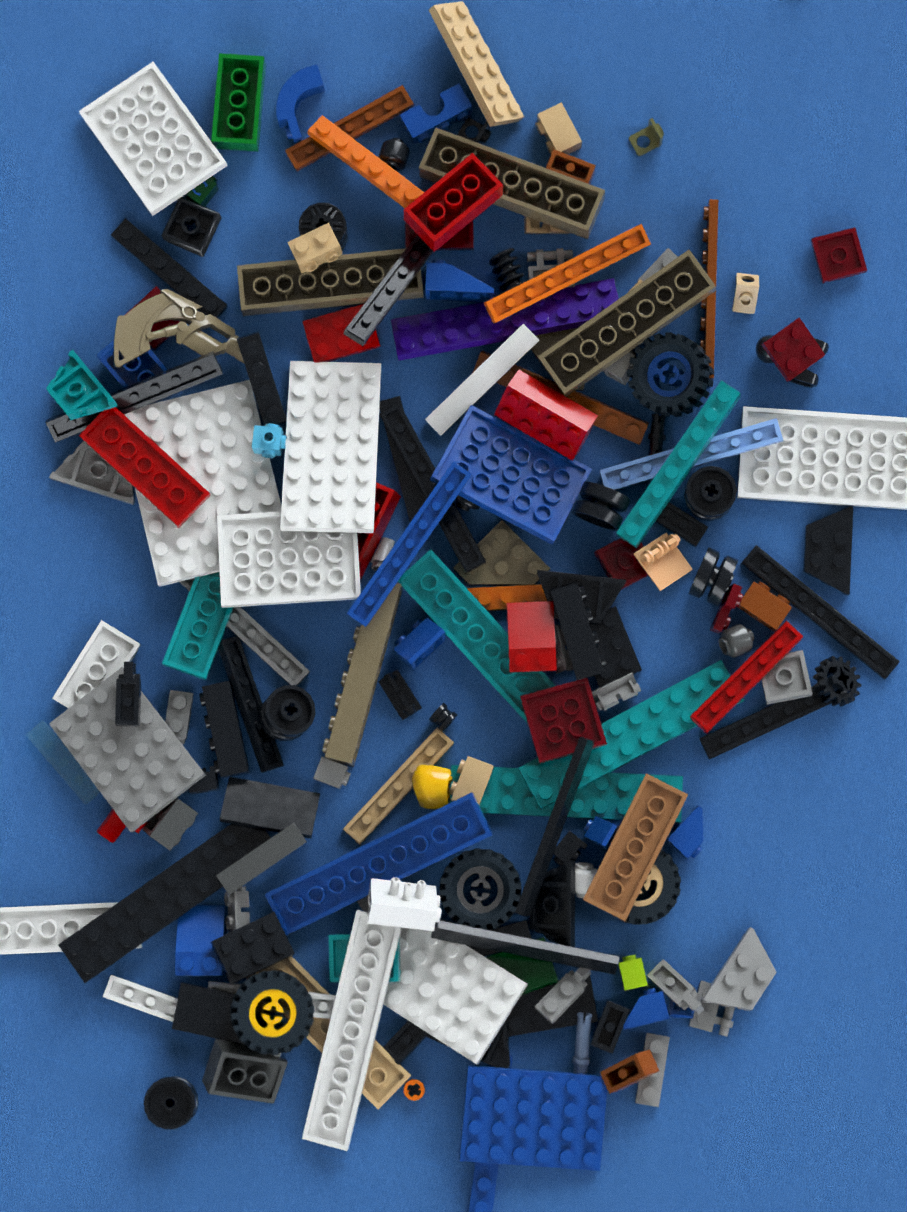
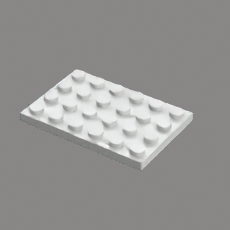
[79,62,228,216]
[217,512,361,608]
[383,927,528,1065]

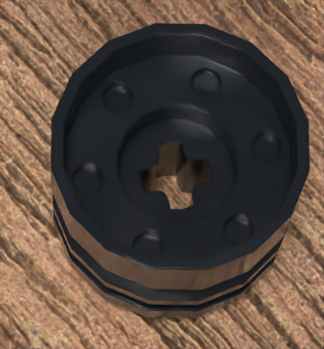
[299,203,348,250]

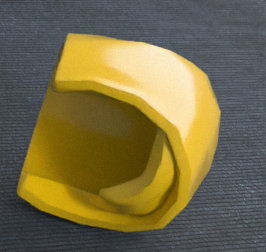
[412,765,452,809]

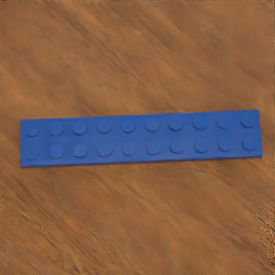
[265,792,493,936]

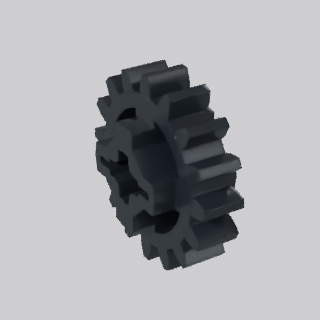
[813,656,862,707]

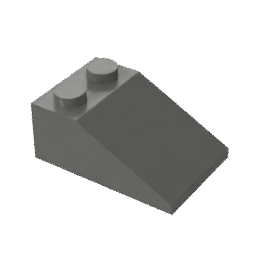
[202,1039,288,1104]

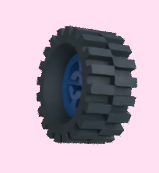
[627,332,714,417]

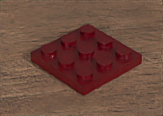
[520,678,607,764]

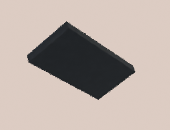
[220,776,320,838]
[172,982,272,1044]

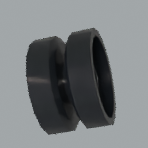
[684,466,737,521]
[572,482,630,531]
[688,547,738,606]
[260,685,316,741]
[144,1076,199,1130]

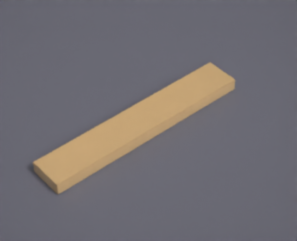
[343,727,454,845]

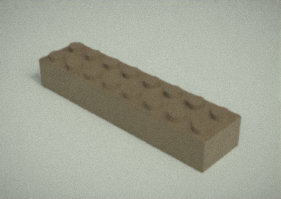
[419,128,605,239]
[237,248,424,316]
[538,249,716,397]
[322,583,402,767]

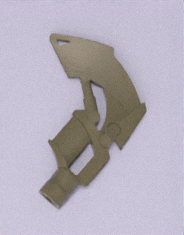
[114,289,244,367]

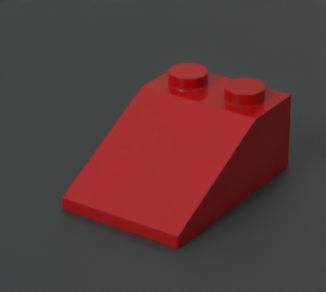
[507,601,557,672]

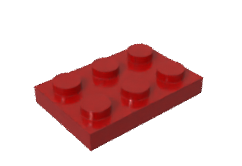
[302,303,380,363]

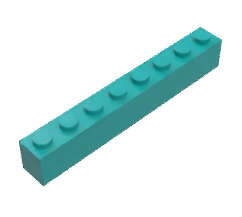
[616,380,741,549]

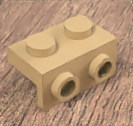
[287,223,343,273]

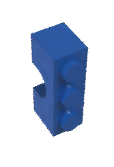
[400,83,473,144]

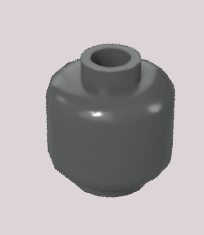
[718,624,754,658]

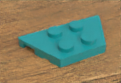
[46,350,118,420]

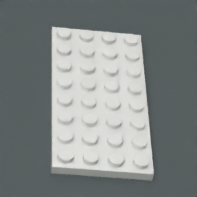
[280,361,381,533]
[737,406,907,510]

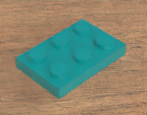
[329,934,401,982]

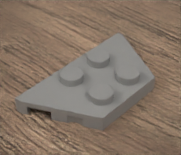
[49,441,135,505]
[700,927,777,1011]

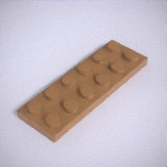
[583,773,688,921]

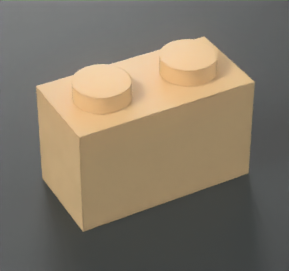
[535,102,582,154]
[449,756,494,805]

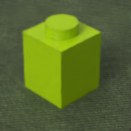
[618,954,648,990]

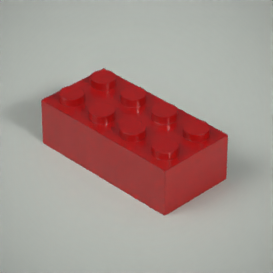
[404,153,503,252]
[494,370,598,461]

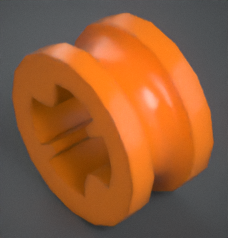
[404,1079,425,1101]

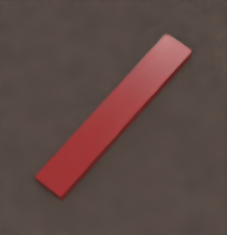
[690,621,803,734]

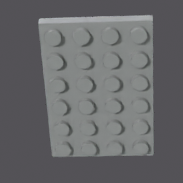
[49,667,206,833]

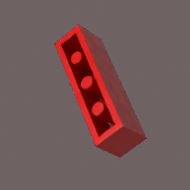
[357,482,401,579]

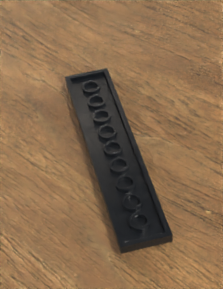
[58,824,271,984]

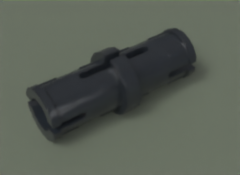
[648,414,666,456]

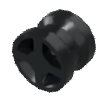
[429,703,458,732]

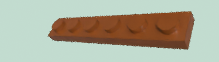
[285,85,414,172]

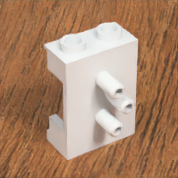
[368,877,441,931]

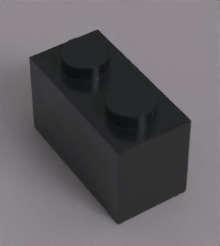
[590,1000,630,1054]

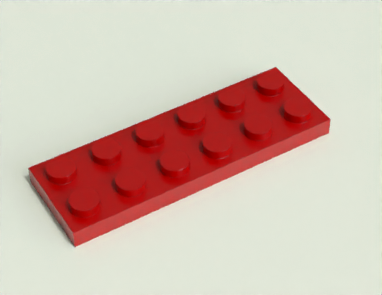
[79,407,211,528]

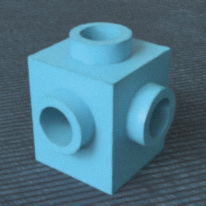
[252,423,287,458]

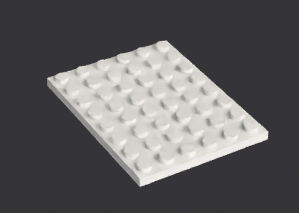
[124,380,281,587]

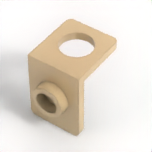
[732,273,759,314]

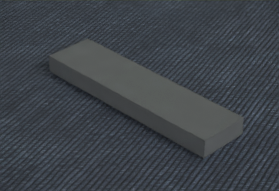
[216,823,307,895]

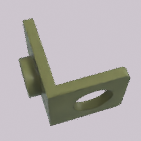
[629,118,664,157]

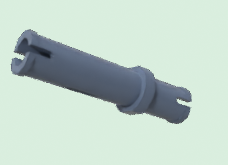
[572,1012,592,1074]

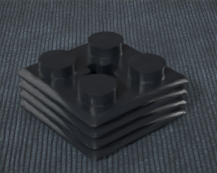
[161,197,221,257]

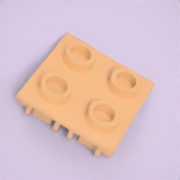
[634,532,693,591]

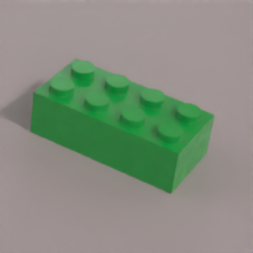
[211,53,266,152]

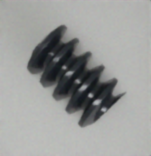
[489,248,525,293]

